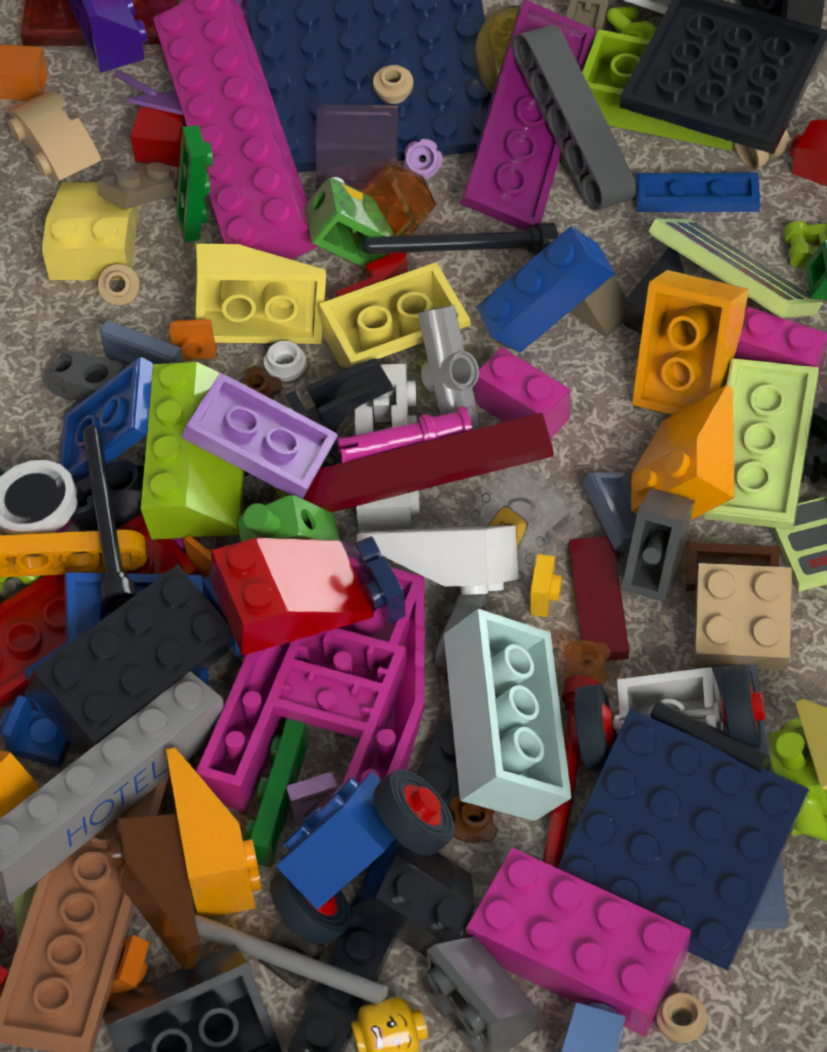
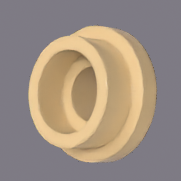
[373,65,413,104]
[98,264,140,306]
[656,993,707,1043]

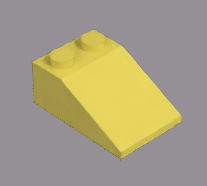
[42,182,139,280]
[194,244,326,344]

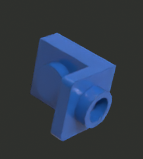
[0,695,71,768]

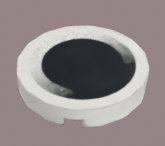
[0,460,78,535]

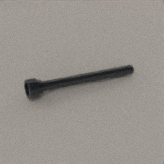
[361,222,558,255]
[83,425,136,613]

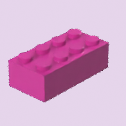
[467,848,691,1037]

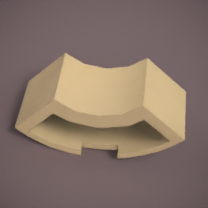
[7,90,102,182]

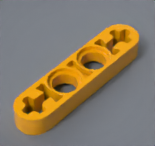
[0,530,147,577]

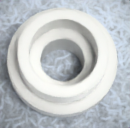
[264,341,306,382]

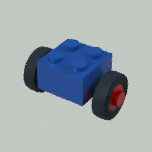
[270,769,455,945]

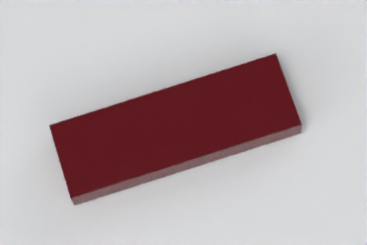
[569,536,629,663]

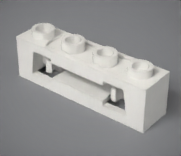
[355,364,420,532]

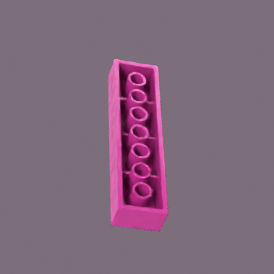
[153,0,318,260]

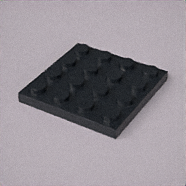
[619,0,827,154]

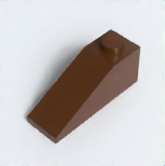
[107,814,200,970]

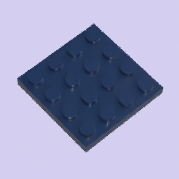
[558,708,811,971]

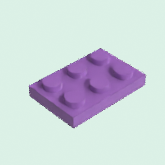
[181,372,338,499]

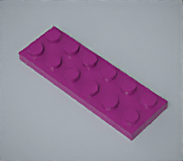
[459,0,596,231]

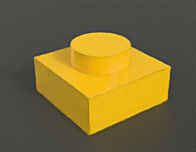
[530,554,563,617]

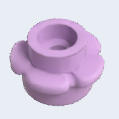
[403,139,443,179]

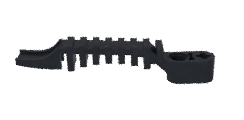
[70,358,394,532]

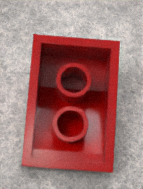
[211,538,374,656]

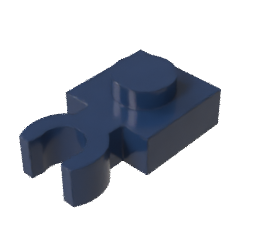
[355,536,406,623]

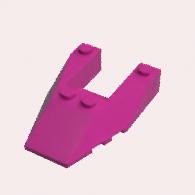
[196,556,425,813]

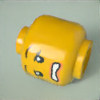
[351,996,428,1052]

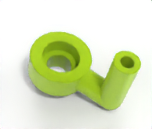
[606,6,657,40]

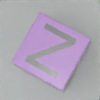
[286,772,337,822]

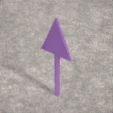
[114,70,183,115]

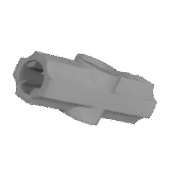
[418,305,481,430]

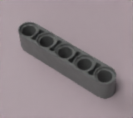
[513,25,636,211]

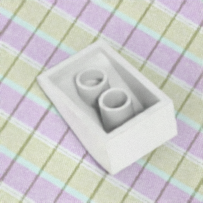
[357,525,518,595]

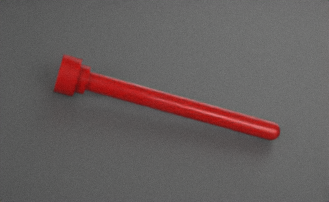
[542,675,601,868]

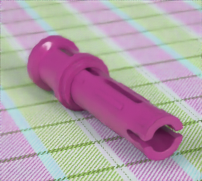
[336,406,472,463]

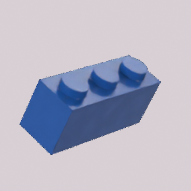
[476,226,615,352]

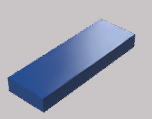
[636,173,760,212]

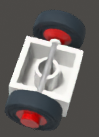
[571,665,766,771]

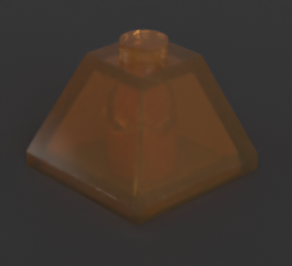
[360,162,436,276]

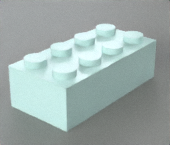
[444,609,571,821]

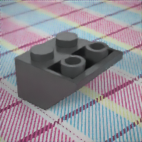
[426,936,539,1052]

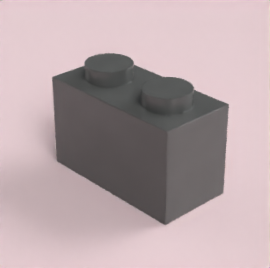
[621,488,695,602]

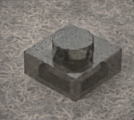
[257,920,326,990]

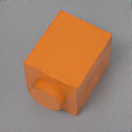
[0,44,49,101]

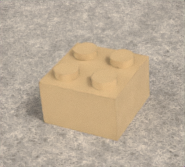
[693,563,792,670]

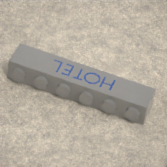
[0,671,224,904]

